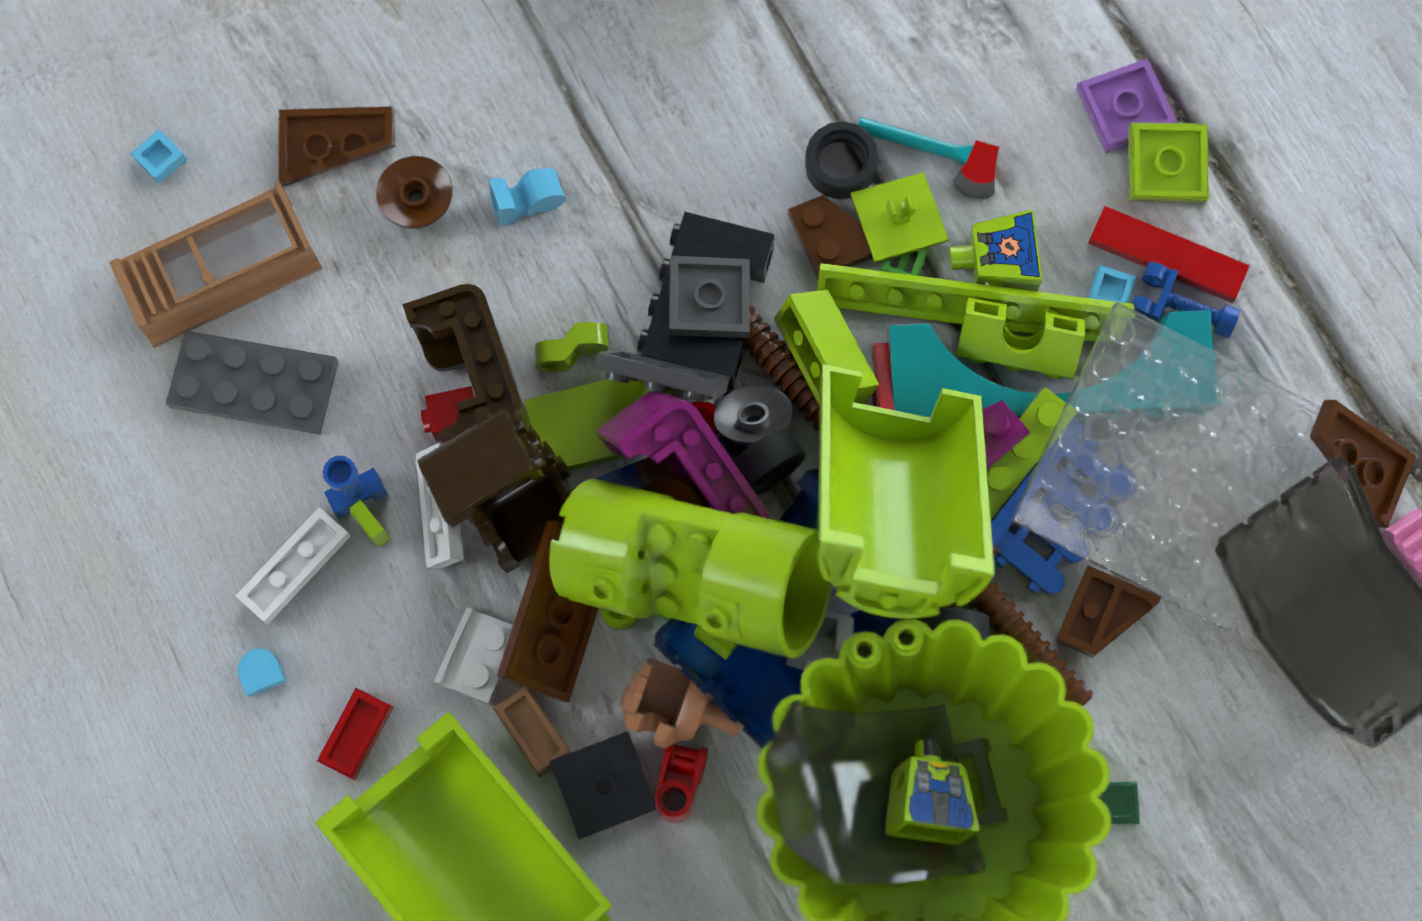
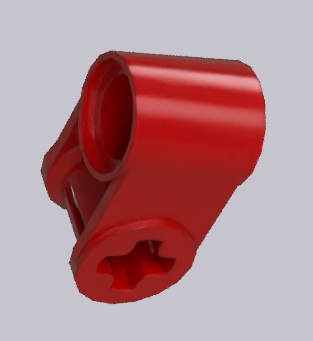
[655,743,709,823]

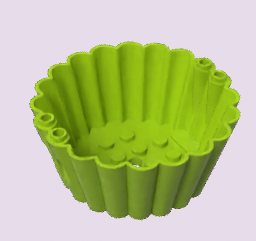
[756,619,1111,921]

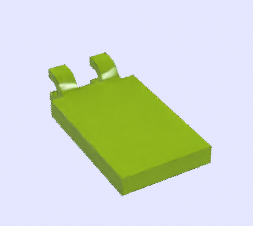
[525,379,673,471]

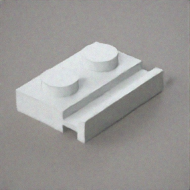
[434,607,513,705]

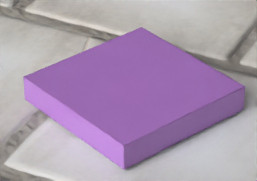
[1076,58,1178,154]

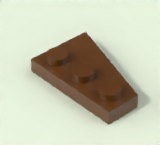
[279,106,395,187]

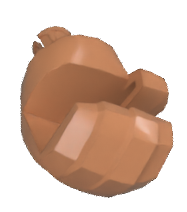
[620,659,745,749]

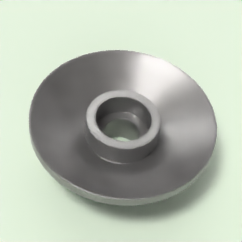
[714,385,793,446]

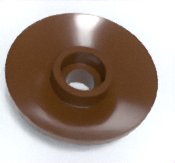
[376,156,453,229]

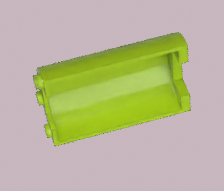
[818,364,994,618]
[314,711,613,921]

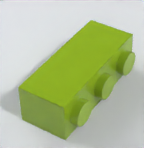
[774,289,879,406]

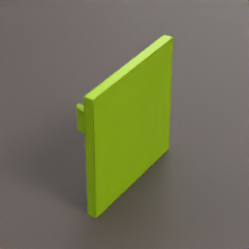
[851,172,949,263]

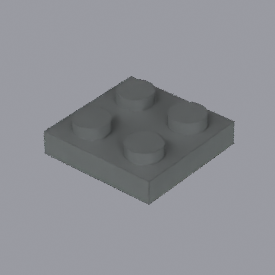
[669,256,750,338]

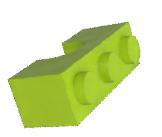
[956,297,1085,379]

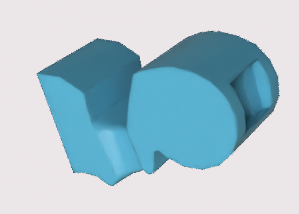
[489,168,566,226]

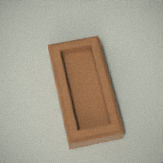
[493,687,572,777]

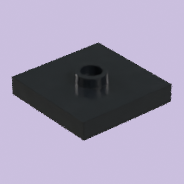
[550,731,657,840]

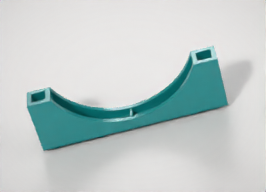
[887,310,1216,422]

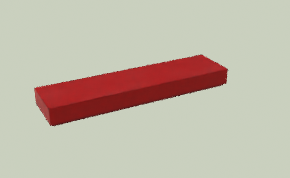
[1088,205,1250,303]

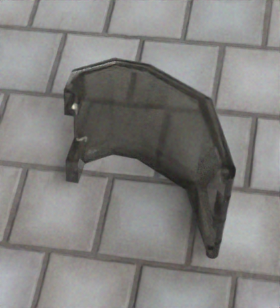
[1215,455,1422,748]

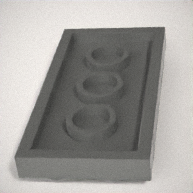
[166,330,339,435]

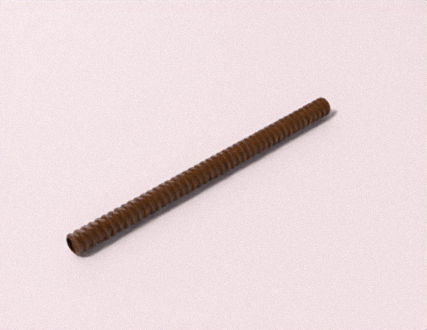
[734,305,1094,706]

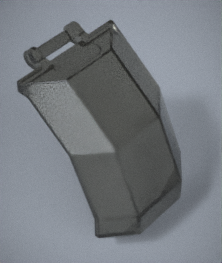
[765,700,1009,884]

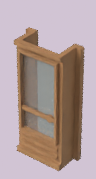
[109,183,323,348]

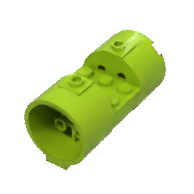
[549,479,833,659]

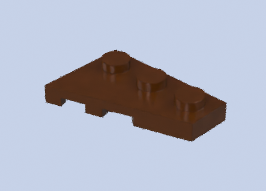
[1309,400,1416,528]

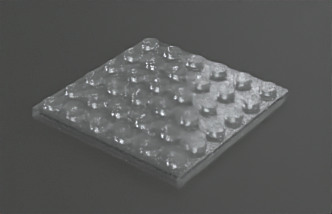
[1010,302,1321,631]

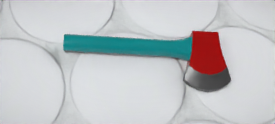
[858,117,1000,199]

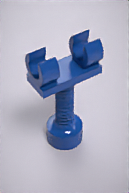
[1132,262,1241,339]
[323,456,388,519]

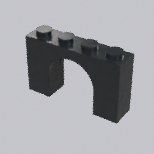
[637,211,775,389]

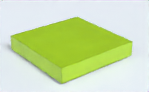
[1128,122,1209,202]

